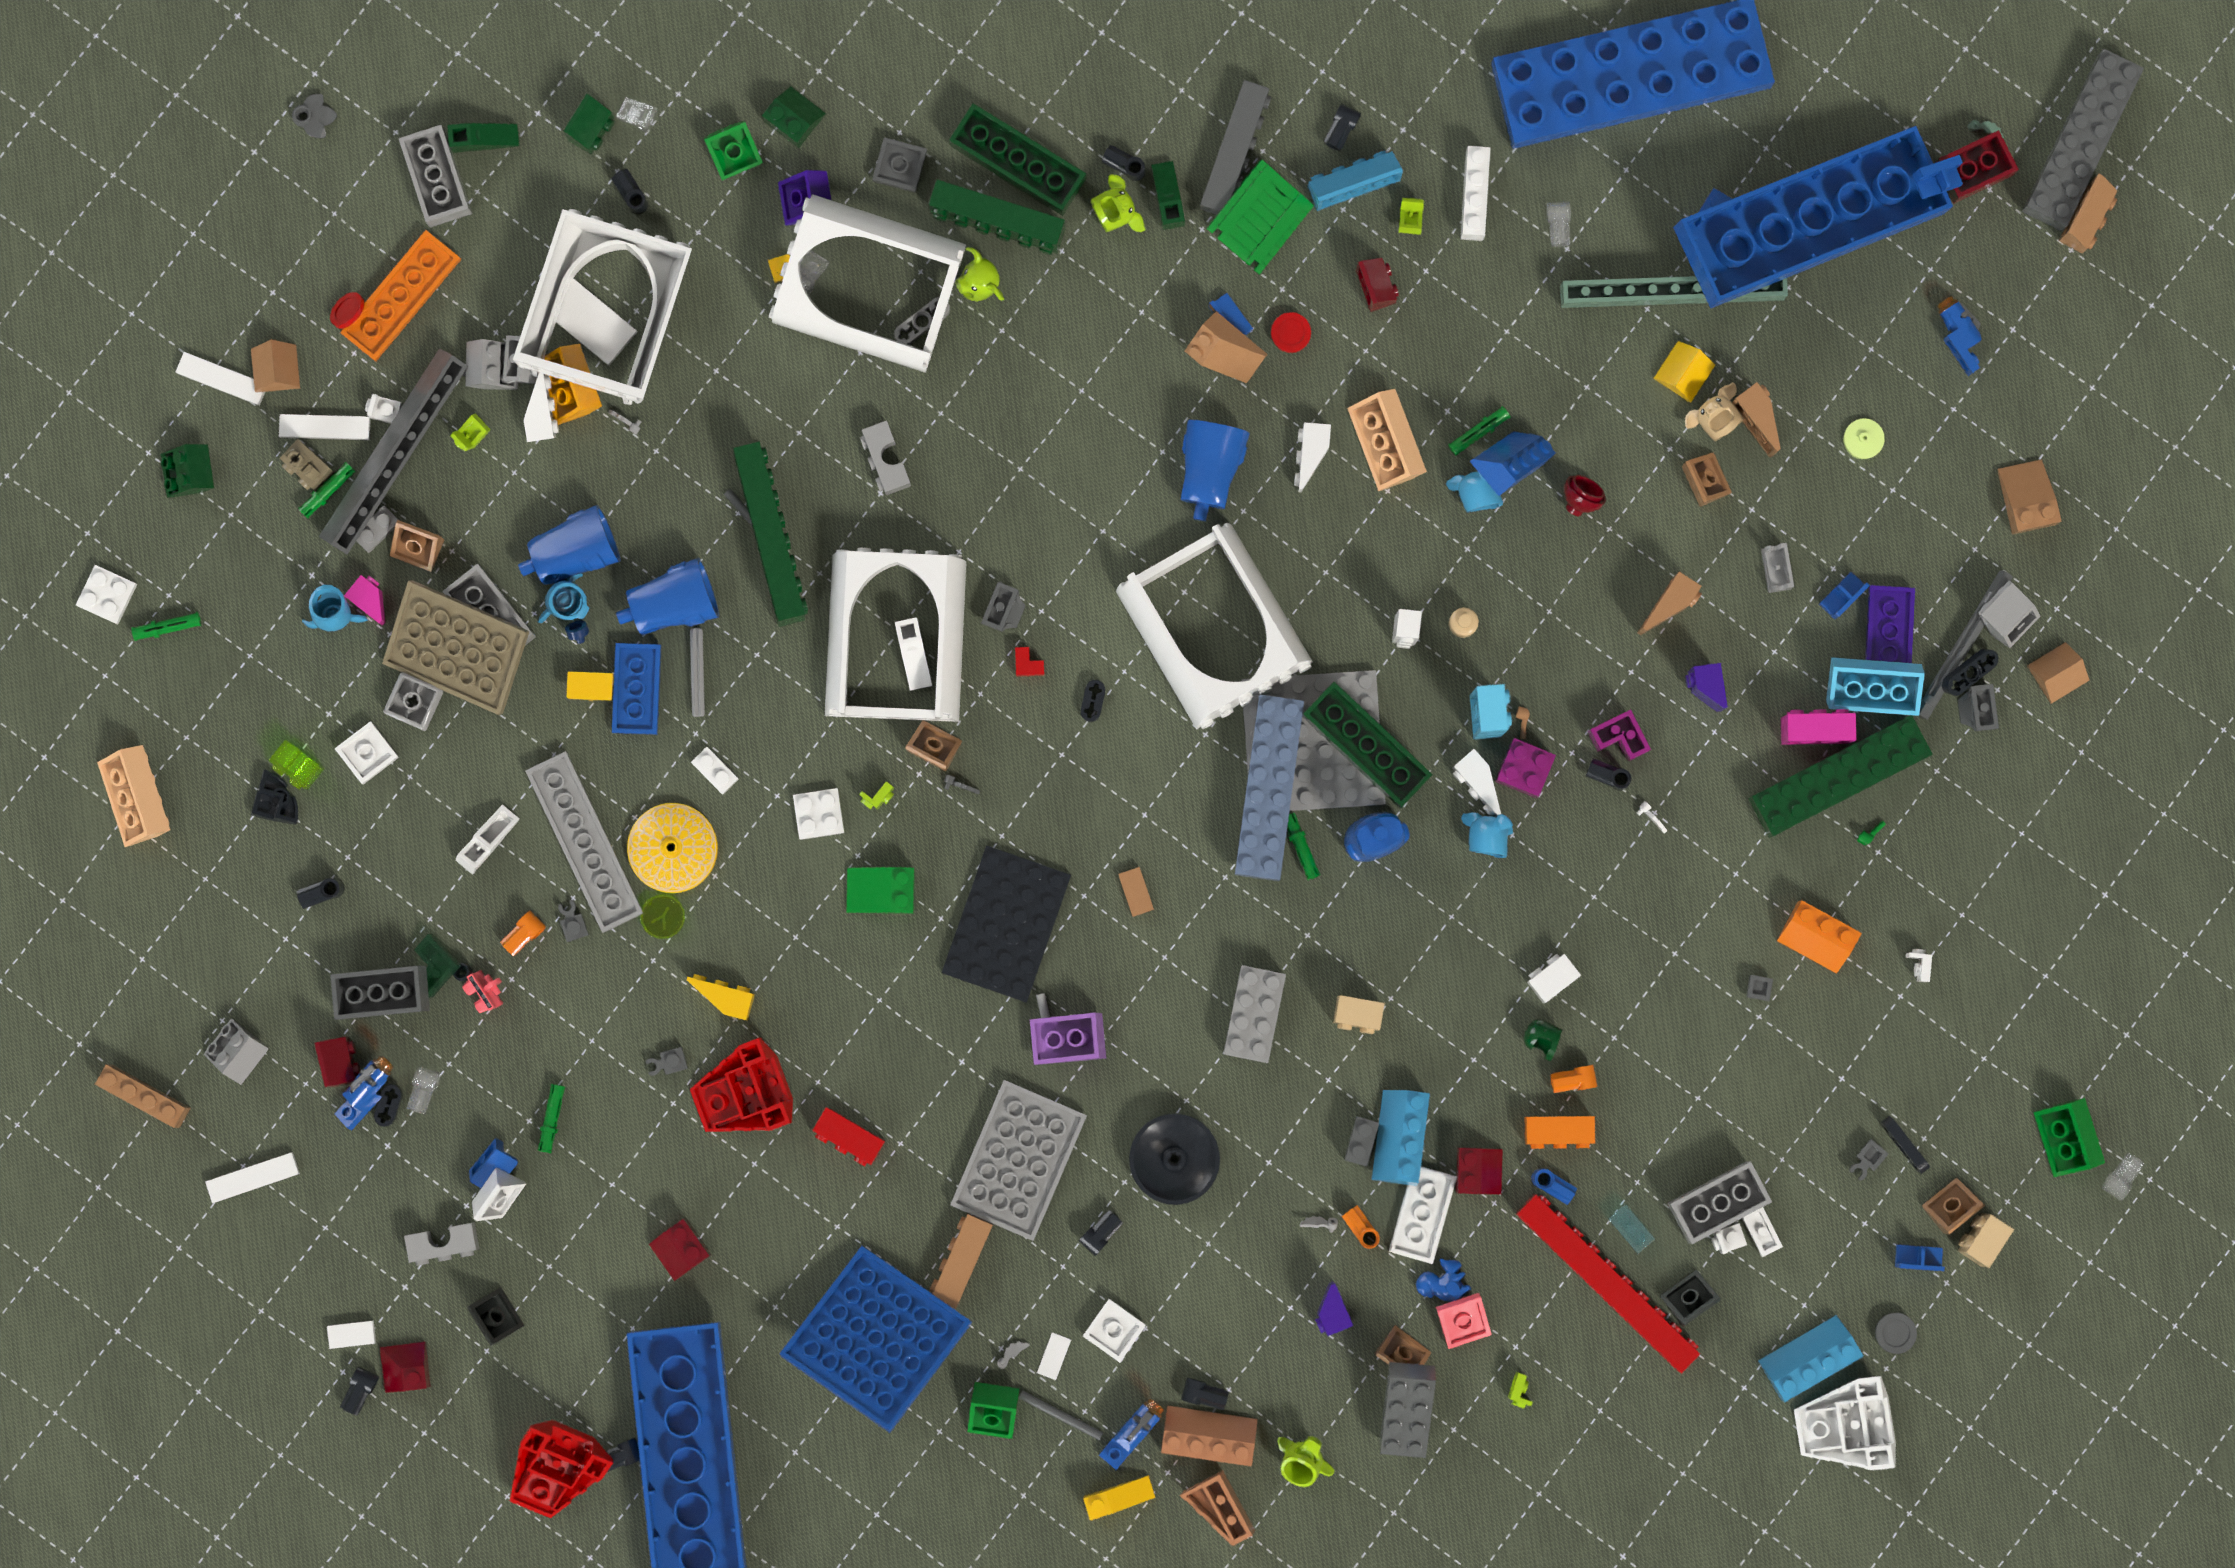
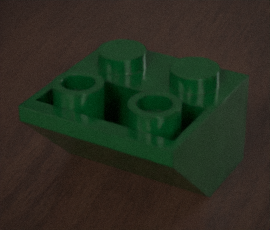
[161,444,214,498]

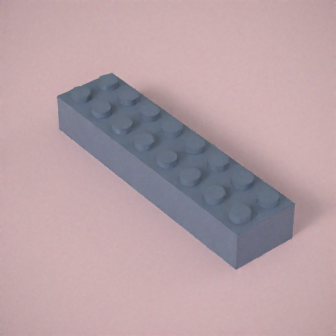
[1235,695,1304,881]

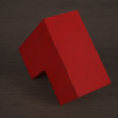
[1015,647,1044,677]

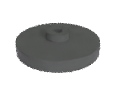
[1875,1313,1917,1354]

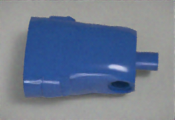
[1181,420,1250,522]
[518,505,621,585]
[616,557,719,635]
[1344,812,1410,862]

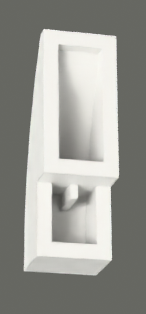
[456,805,519,875]

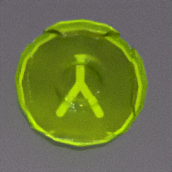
[640,894,686,939]

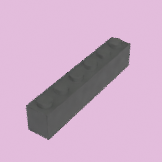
[1200,80,1272,215]

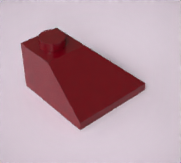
[380,1341,431,1393]

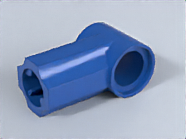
[1531,1168,1577,1205]

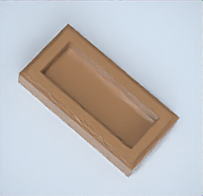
[1118,867,1154,917]

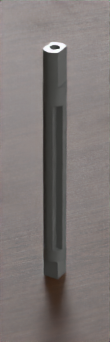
[1919,570,2013,720]

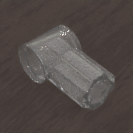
[1546,202,1571,247]
[406,1066,441,1114]
[2101,1153,2144,1201]

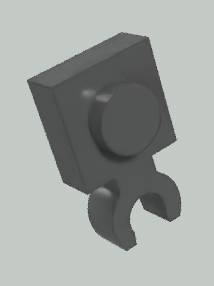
[558,900,589,942]
[645,1047,688,1076]
[1849,1139,1889,1181]

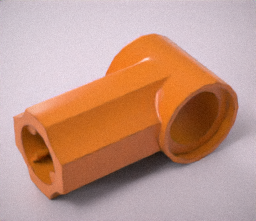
[500,910,546,956]
[1550,1065,1598,1093]
[1342,1205,1380,1249]

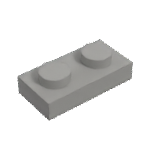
[356,506,398,553]

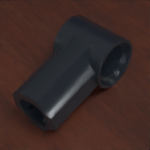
[1324,103,1362,151]
[1101,144,1146,181]
[611,169,648,214]
[1586,758,1632,791]
[297,878,345,909]
[1079,1210,1123,1256]
[340,1366,379,1416]
[1181,1377,1229,1410]
[606,1437,640,1472]

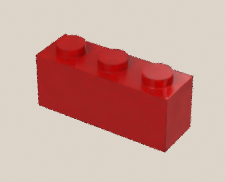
[812,1107,886,1166]

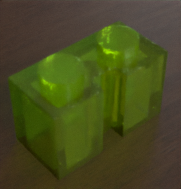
[268,740,324,790]

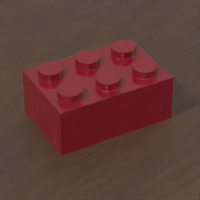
[1935,130,2019,204]

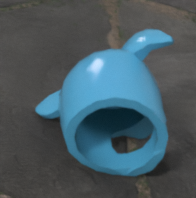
[1446,471,1503,513]
[537,574,589,623]
[302,585,368,632]
[1461,812,1513,858]

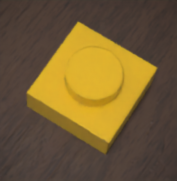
[768,254,790,283]

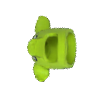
[1090,174,1145,232]
[955,247,1004,301]
[1278,1436,1335,1487]

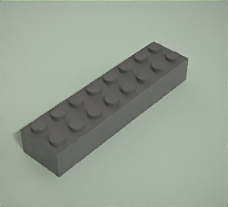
[2022,49,2144,231]

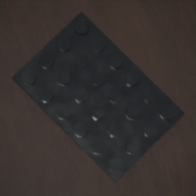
[942,845,1071,1003]

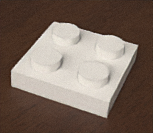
[76,565,137,624]
[335,721,399,785]
[793,788,844,840]
[1083,1299,1146,1362]

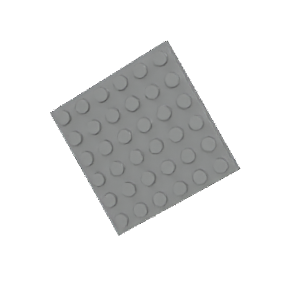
[1241,670,1385,811]

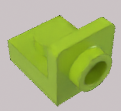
[1507,1372,1533,1409]

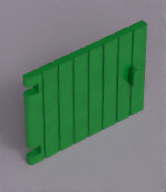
[1207,160,1314,275]

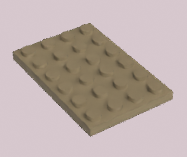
[382,580,530,715]

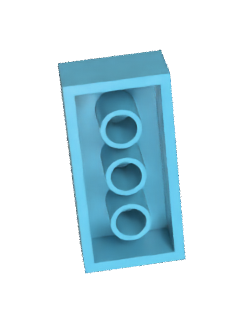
[1826,658,1925,716]
[1470,684,1512,740]

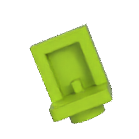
[1399,198,1424,235]
[450,414,491,451]
[859,782,894,809]

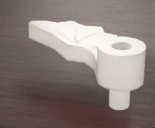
[1636,801,1667,834]

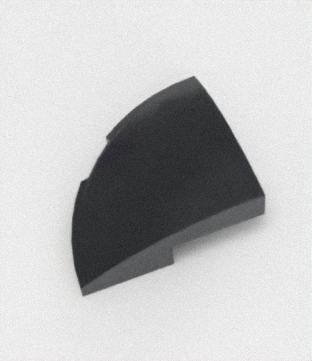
[250,769,298,825]

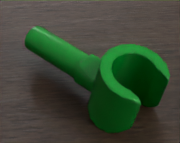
[1857,821,1886,846]

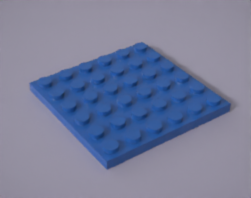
[780,1246,972,1433]

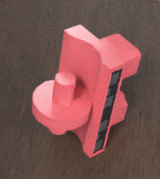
[462,970,503,1013]

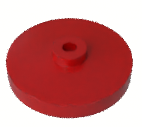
[330,292,365,329]
[1271,312,1311,353]

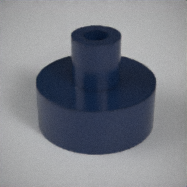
[565,620,589,644]

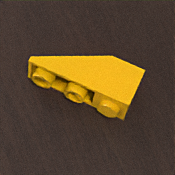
[687,974,755,1021]

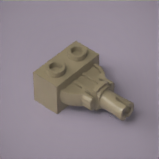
[280,439,334,491]

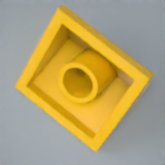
[1653,341,1715,403]

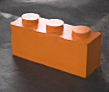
[1524,1116,1595,1149]

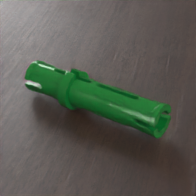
[1448,406,1511,456]
[298,462,356,519]
[131,612,202,641]
[1287,813,1321,881]
[537,1084,565,1154]

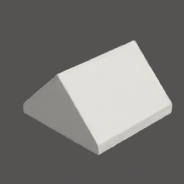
[472,1168,526,1221]

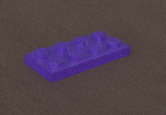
[1865,585,1915,663]

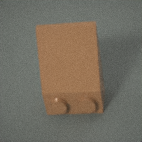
[1185,311,1268,383]
[1732,382,1781,458]
[1997,460,2062,534]
[1637,572,1702,635]

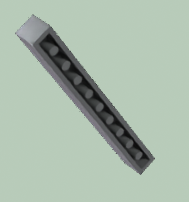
[319,349,468,555]

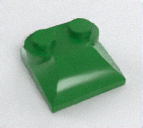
[704,121,763,180]

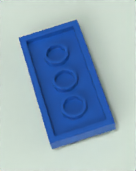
[612,643,661,735]

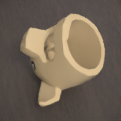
[1685,382,1744,442]

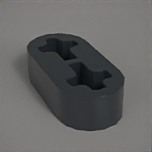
[1081,680,1105,723]
[374,1085,403,1127]

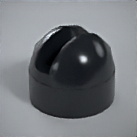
[453,963,473,981]

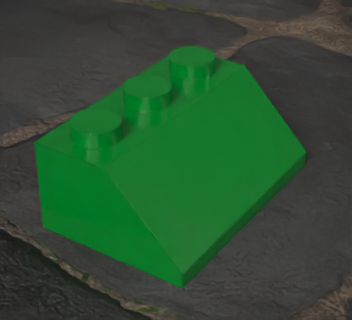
[2033,1098,2105,1177]

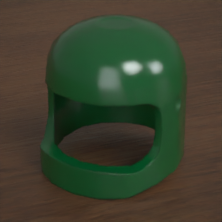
[1524,1019,1563,1061]

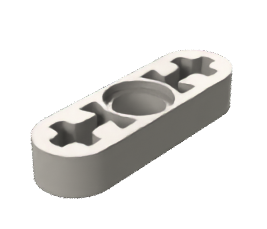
[894,297,950,345]

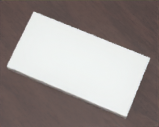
[556,278,637,366]
[1389,1166,1457,1264]

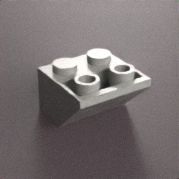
[465,339,518,390]
[1978,581,2041,648]
[204,1018,269,1085]

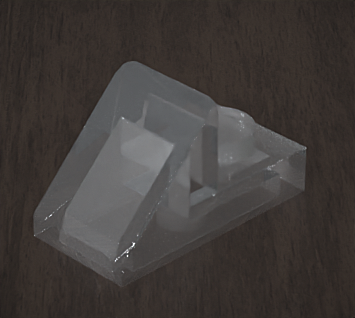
[616,98,657,133]

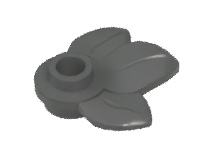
[292,94,337,138]

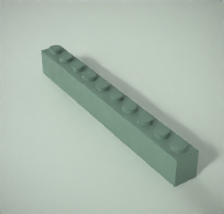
[1560,276,1788,308]

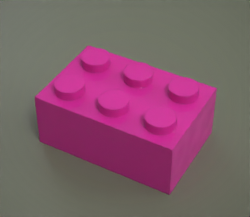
[1781,709,1856,745]

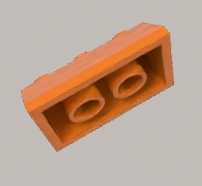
[1777,900,1862,974]

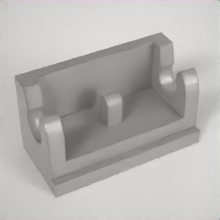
[1761,543,1794,593]

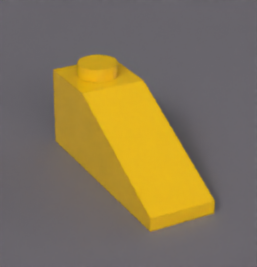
[1083,1475,1155,1520]

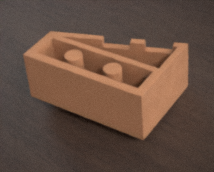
[1180,1470,1255,1546]

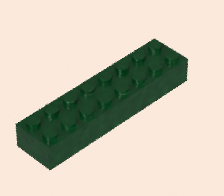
[733,441,808,627]
[1748,715,1933,838]

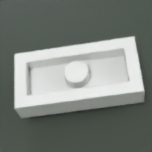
[691,747,739,795]
[1742,1207,1783,1257]

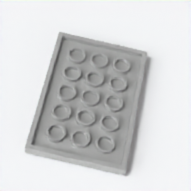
[950,1080,1087,1241]

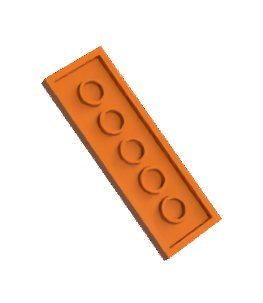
[340,230,461,362]

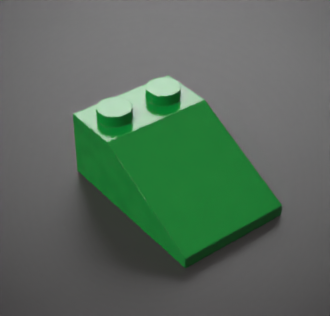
[846,867,915,914]

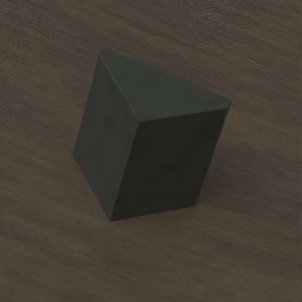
[1660,1270,1721,1326]
[467,1287,524,1346]

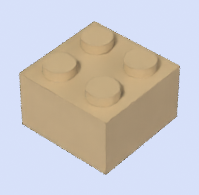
[1333,995,1385,1034]
[1958,1213,2014,1268]

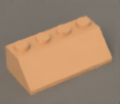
[1347,389,1427,491]
[97,745,170,847]

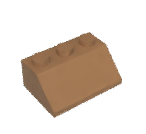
[2059,174,2118,253]

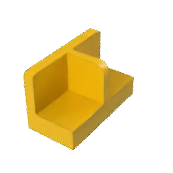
[567,672,614,701]

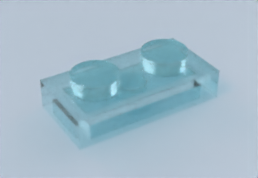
[1608,1204,1655,1254]

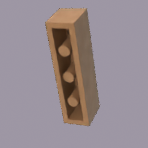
[95,1064,191,1128]
[929,1213,993,1309]

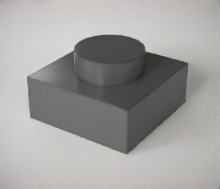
[1746,975,1773,1001]

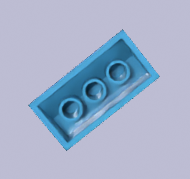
[1308,151,1403,211]
[1372,1090,1430,1186]
[1758,1315,1863,1402]

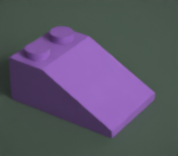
[1030,1013,1106,1065]

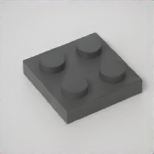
[872,137,927,193]

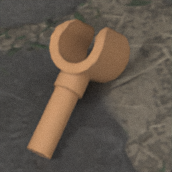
[1515,706,1530,739]

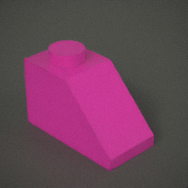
[344,575,386,626]

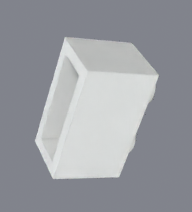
[1527,954,1581,1003]

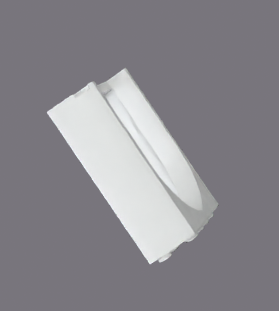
[769,195,966,373]
[513,209,692,405]
[1116,523,1313,729]
[825,548,966,722]

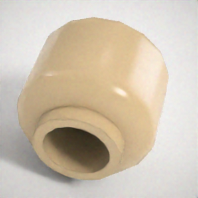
[1449,607,1479,638]

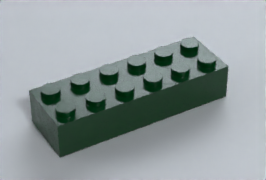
[949,103,1086,216]
[928,180,1065,255]
[1302,682,1433,809]

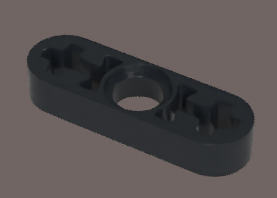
[1942,648,1999,696]
[1880,1116,1930,1174]

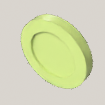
[1843,419,1885,459]

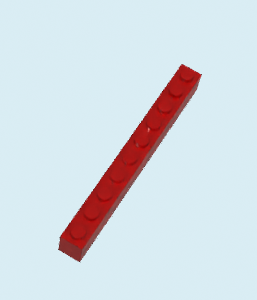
[1515,1194,1700,1374]

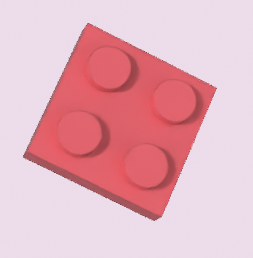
[1436,1293,1492,1349]

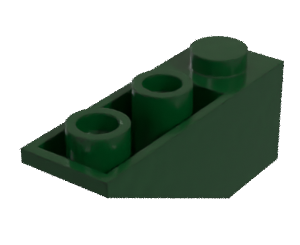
[447,123,520,153]
[1151,161,1185,230]

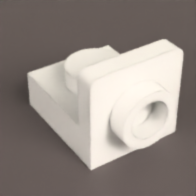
[365,394,402,423]
[1906,949,1932,982]
[1711,1223,1747,1254]

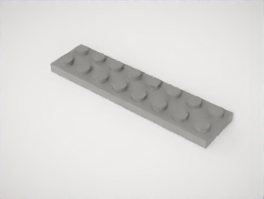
[525,751,644,933]

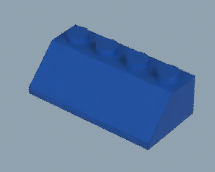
[1470,431,1556,496]

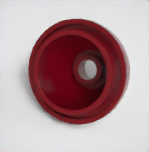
[1564,475,1606,517]

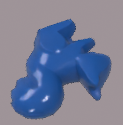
[1416,1258,1471,1302]

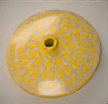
[627,803,718,893]

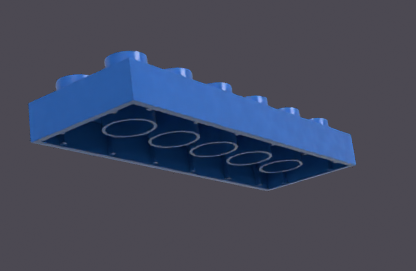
[1491,0,1775,149]
[1673,126,1953,309]
[627,1322,747,1568]

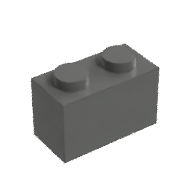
[1344,1116,1379,1166]

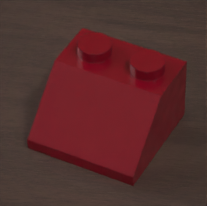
[1356,258,1399,312]
[314,1037,361,1087]
[1456,1148,1503,1195]
[649,1218,712,1281]

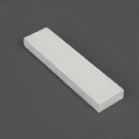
[176,352,265,406]
[279,414,370,440]
[206,1152,300,1203]

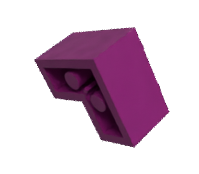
[1588,710,1651,762]

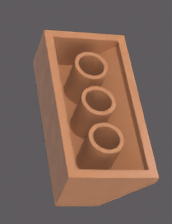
[1161,1406,1257,1466]

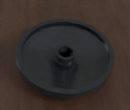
[1129,1114,1220,1205]

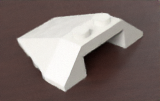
[1794,1376,1896,1470]

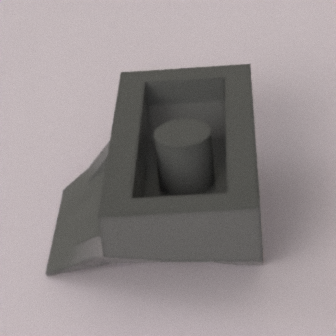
[981,582,1026,632]
[1958,684,1999,732]

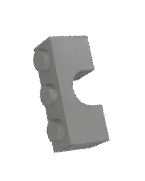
[860,420,911,495]
[404,1222,479,1266]

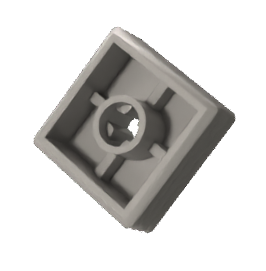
[383,672,443,731]

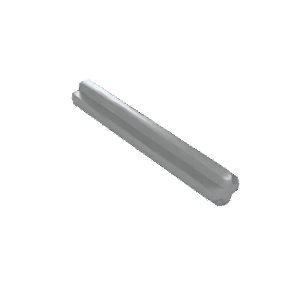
[690,628,705,717]

